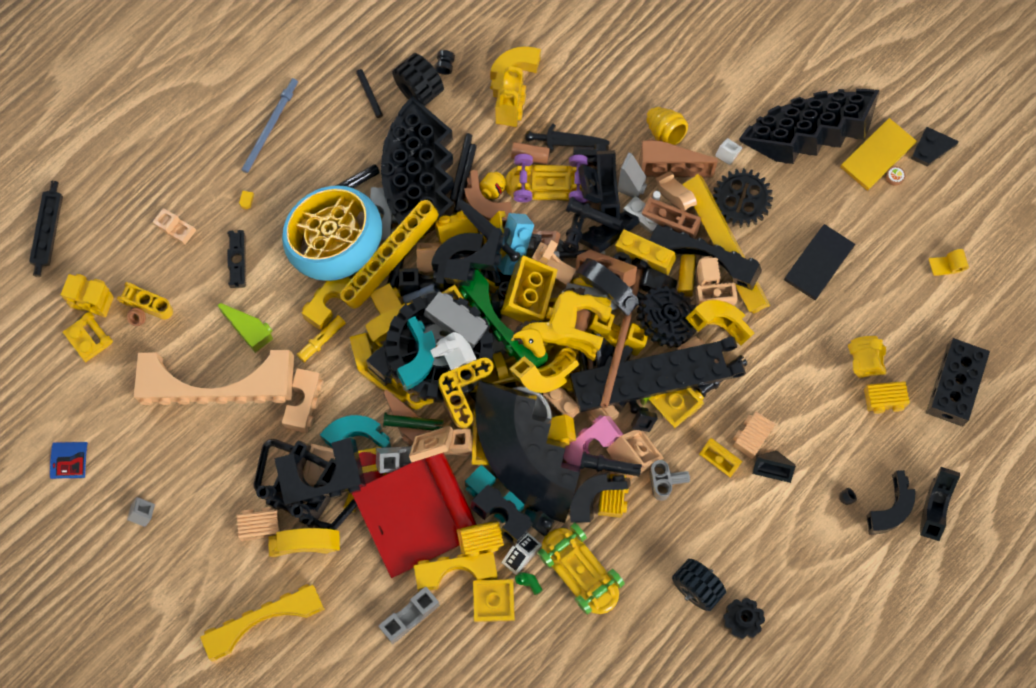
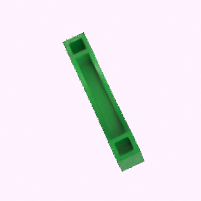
[459,269,548,368]

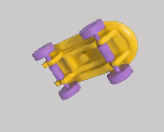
[505,154,588,202]

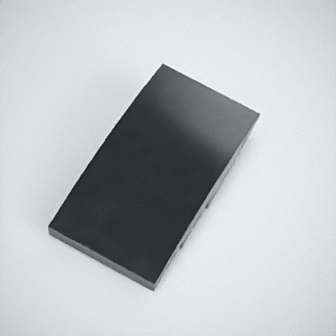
[784,224,856,301]

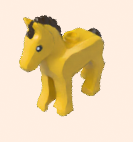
[511,287,612,361]

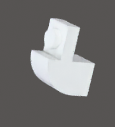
[430,332,476,370]

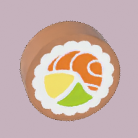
[886,166,906,186]

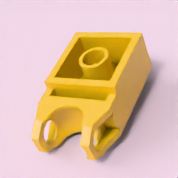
[495,66,526,127]

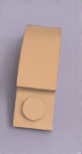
[532,240,576,289]

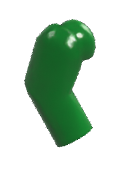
[515,572,543,595]

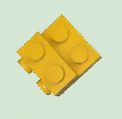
[649,388,704,429]

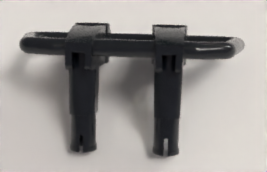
[253,439,357,530]

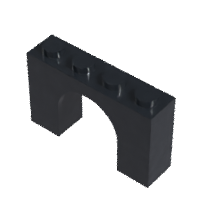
[274,438,366,507]

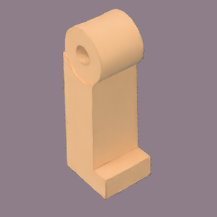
[655,171,697,211]

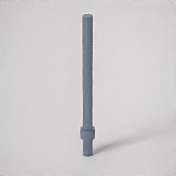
[241,78,298,173]

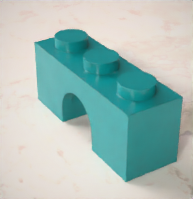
[465,465,524,524]

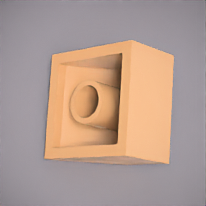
[606,430,664,480]

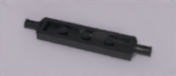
[29,181,63,277]

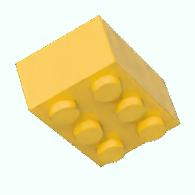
[500,255,558,323]

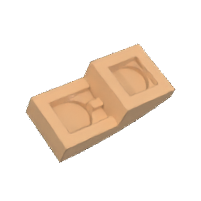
[152,208,196,245]

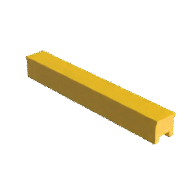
[682,174,771,314]

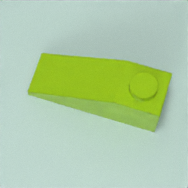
[218,303,273,353]

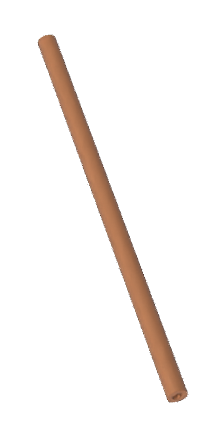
[600,269,643,408]

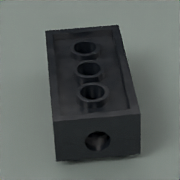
[926,338,990,427]

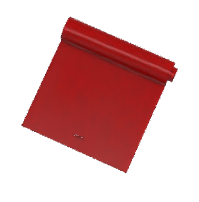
[352,452,477,578]

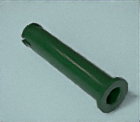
[383,412,444,431]

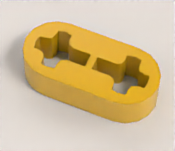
[492,352,509,380]

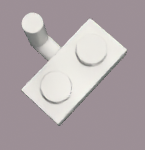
[623,191,661,234]

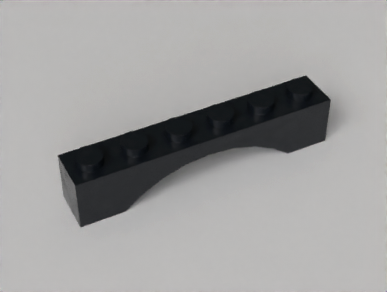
[649,225,762,290]

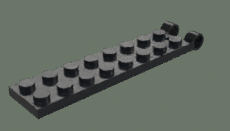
[569,337,746,412]

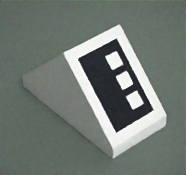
[501,533,542,575]

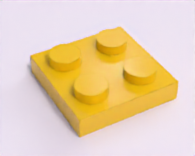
[473,579,515,622]

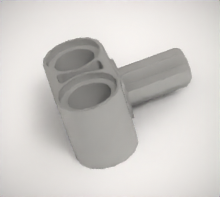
[650,460,690,501]

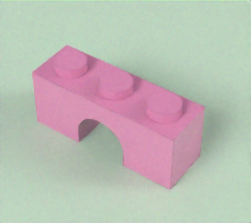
[563,415,623,466]

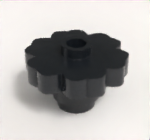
[723,598,765,640]

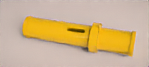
[297,315,346,363]

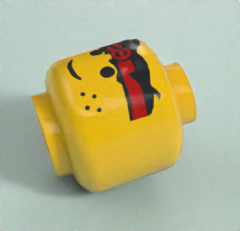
[479,172,507,199]

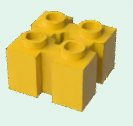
[60,274,114,318]

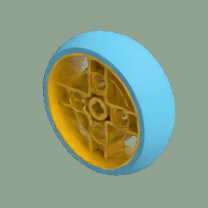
[282,186,382,281]

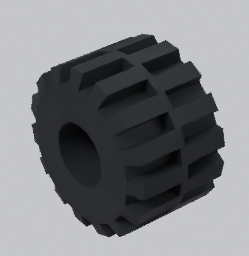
[392,53,444,106]

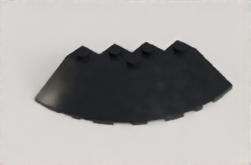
[739,89,879,164]
[381,96,455,239]
[475,380,580,523]

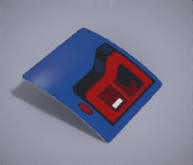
[50,442,88,479]

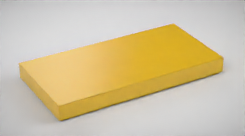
[840,118,917,191]

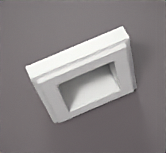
[715,138,742,165]

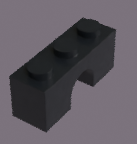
[399,268,457,297]
[470,484,533,547]

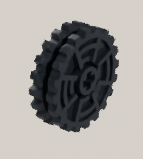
[636,286,697,348]

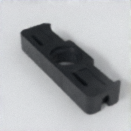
[227,230,246,288]

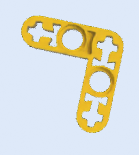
[438,358,494,429]

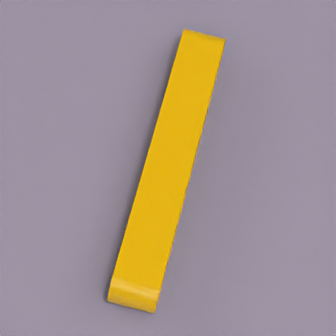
[340,200,439,309]

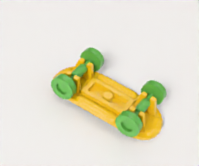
[537,522,625,615]

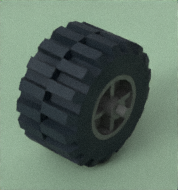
[672,558,726,611]

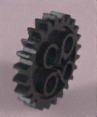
[712,168,773,228]

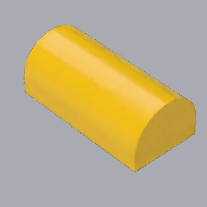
[678,255,696,297]
[699,438,743,478]

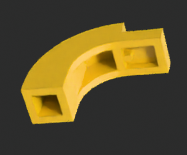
[490,46,541,98]
[686,300,755,346]
[509,351,579,393]
[268,528,340,557]

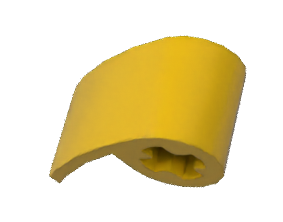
[928,249,969,276]

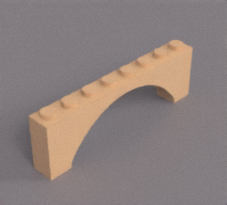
[134,350,294,405]

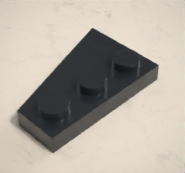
[579,211,640,253]

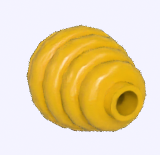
[646,107,688,145]

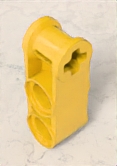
[117,282,173,320]

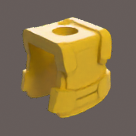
[848,336,887,378]

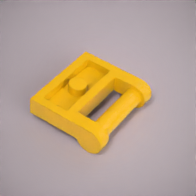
[63,312,113,363]

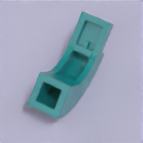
[397,316,436,391]
[320,415,391,448]

